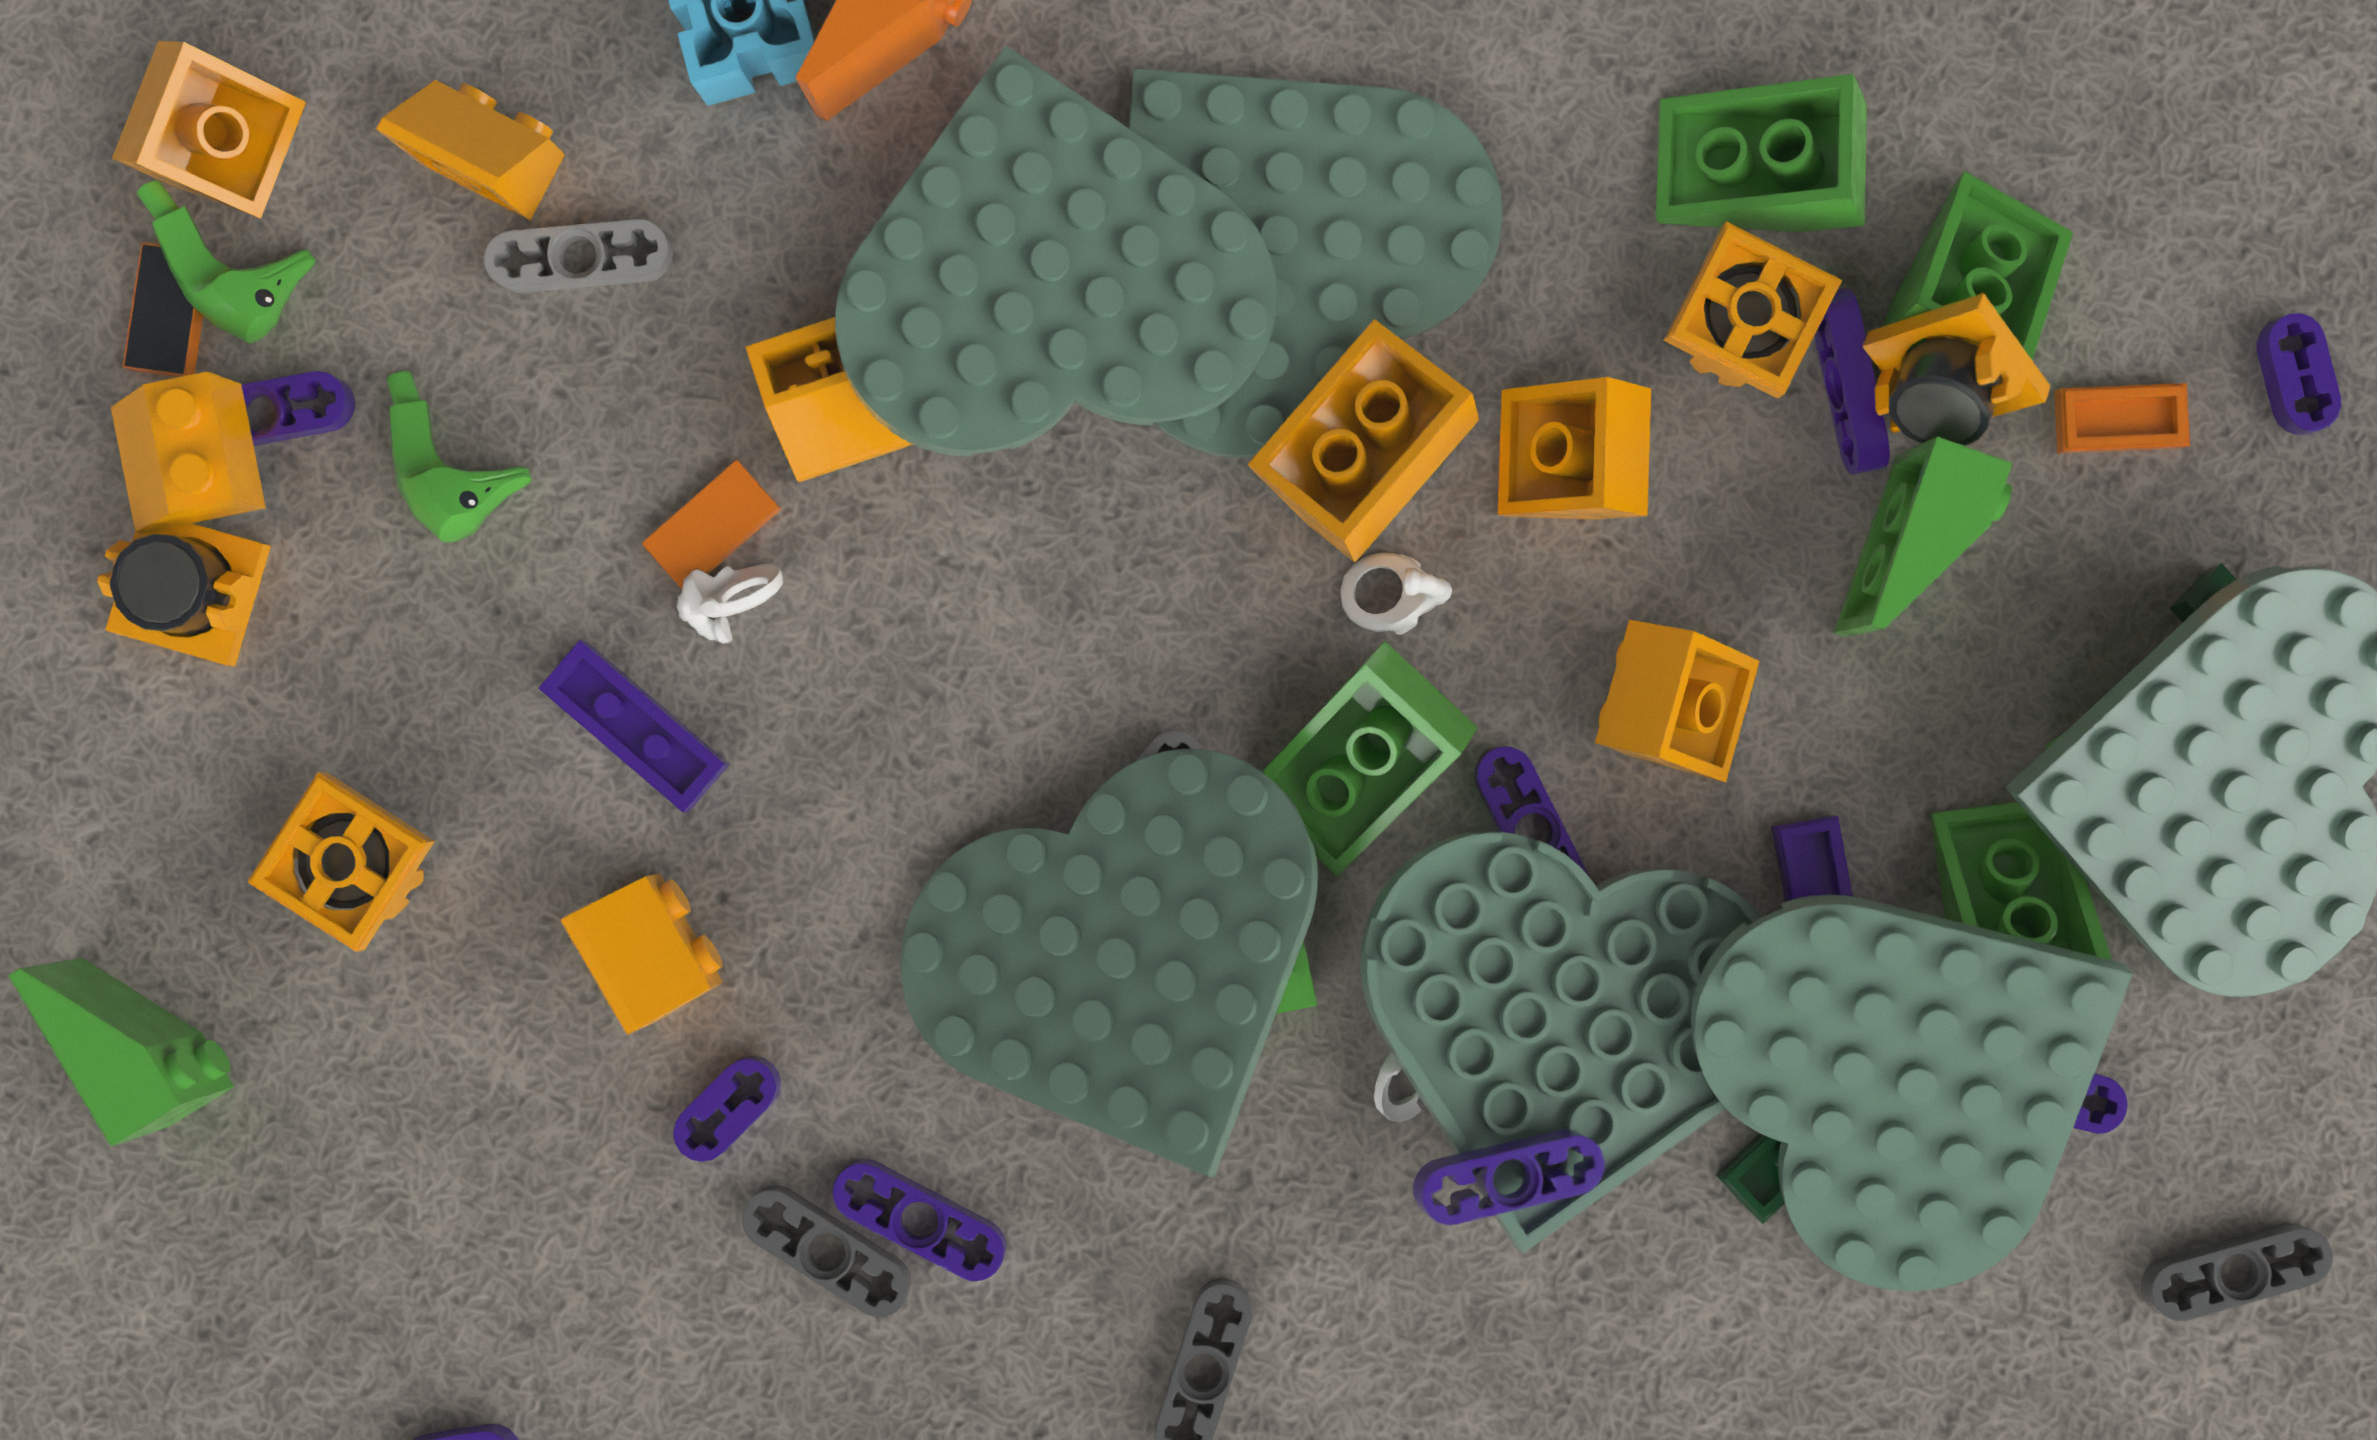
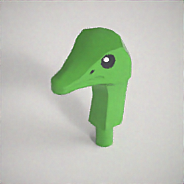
[137,180,316,344]
[386,371,532,543]

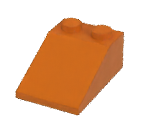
[795,0,972,121]

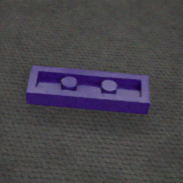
[538,640,730,813]

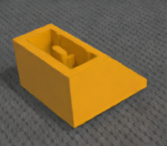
[745,317,914,483]

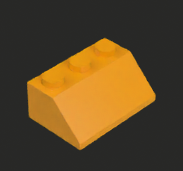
[1248,319,1479,563]

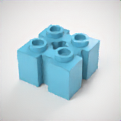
[668,0,818,106]

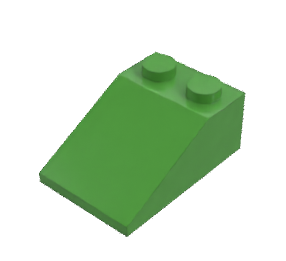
[1656,74,1867,232]
[1882,171,2073,360]
[1833,437,2013,637]
[1262,641,1478,876]
[1931,802,2112,960]
[8,958,234,1147]

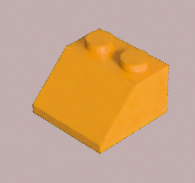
[112,41,306,219]
[376,80,565,221]
[111,371,266,534]
[1498,377,1651,520]
[1595,620,1760,783]
[560,874,723,1035]

